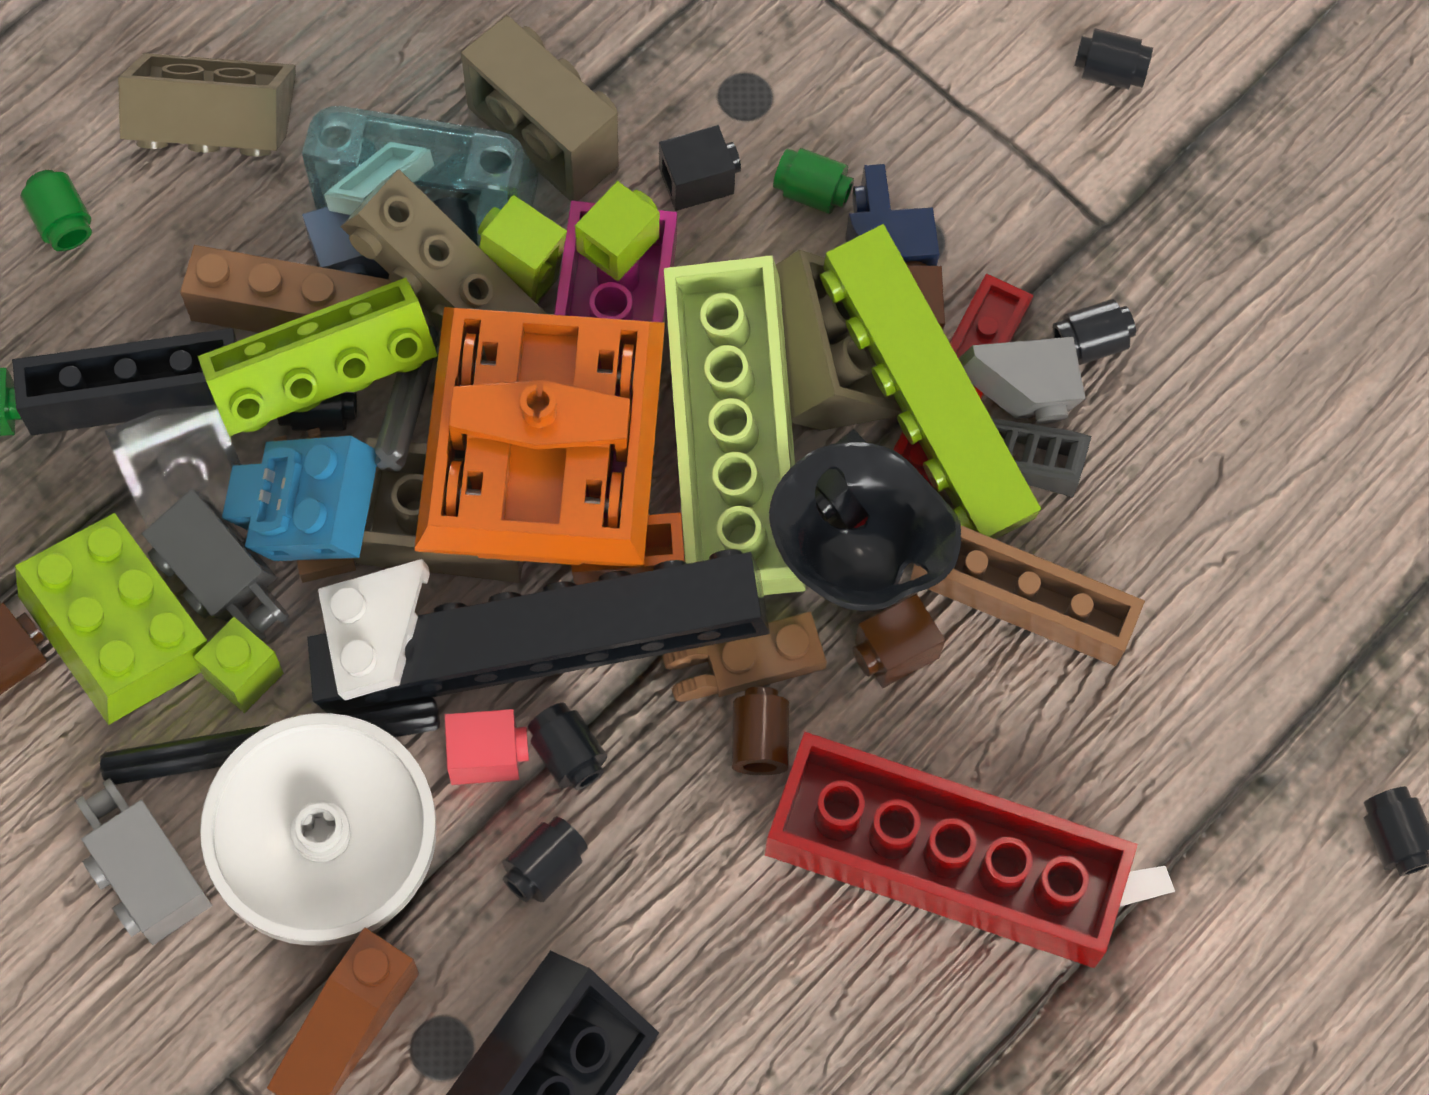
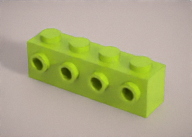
[197,277,438,436]

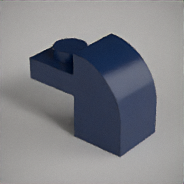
[845,164,939,266]

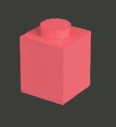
[445,709,529,785]

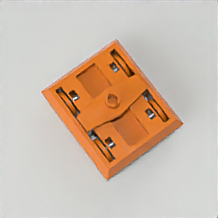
[415,307,665,568]

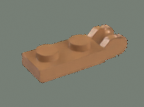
[662,612,827,702]

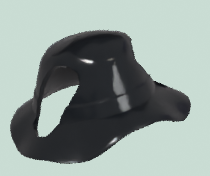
[769,442,961,611]

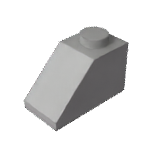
[959,337,1086,424]

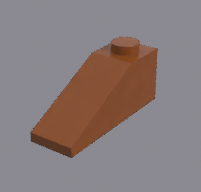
[267,927,419,1095]

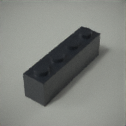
[12,328,237,436]

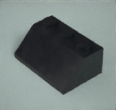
[446,950,659,1095]

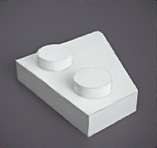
[318,559,430,700]

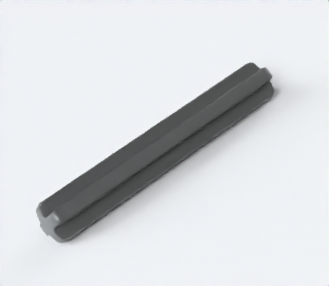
[374,325,438,471]

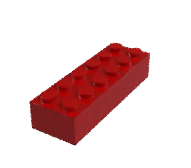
[765,731,1138,968]

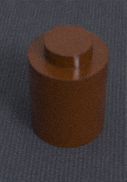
[732,686,790,775]

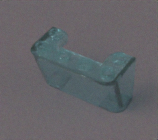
[302,106,538,228]

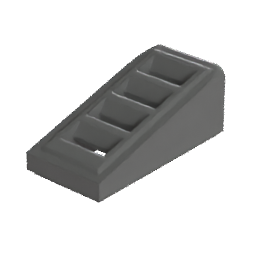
[991,418,1092,497]

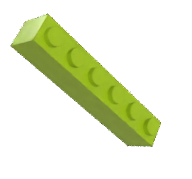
[820,224,1041,539]

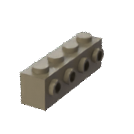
[341,169,547,361]

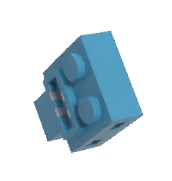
[222,436,377,561]

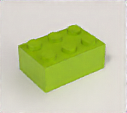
[15,513,207,725]

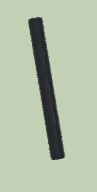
[100,697,440,785]

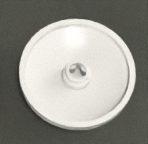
[200,713,437,946]

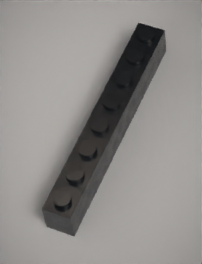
[307,549,770,714]

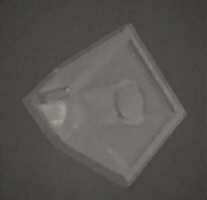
[105,405,242,528]

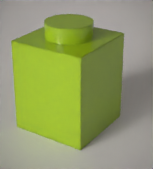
[575,181,660,282]
[194,617,284,714]

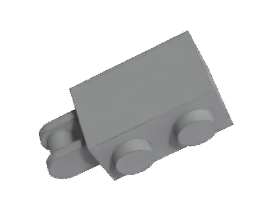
[75,778,212,945]

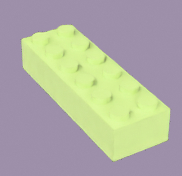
[664,256,806,595]

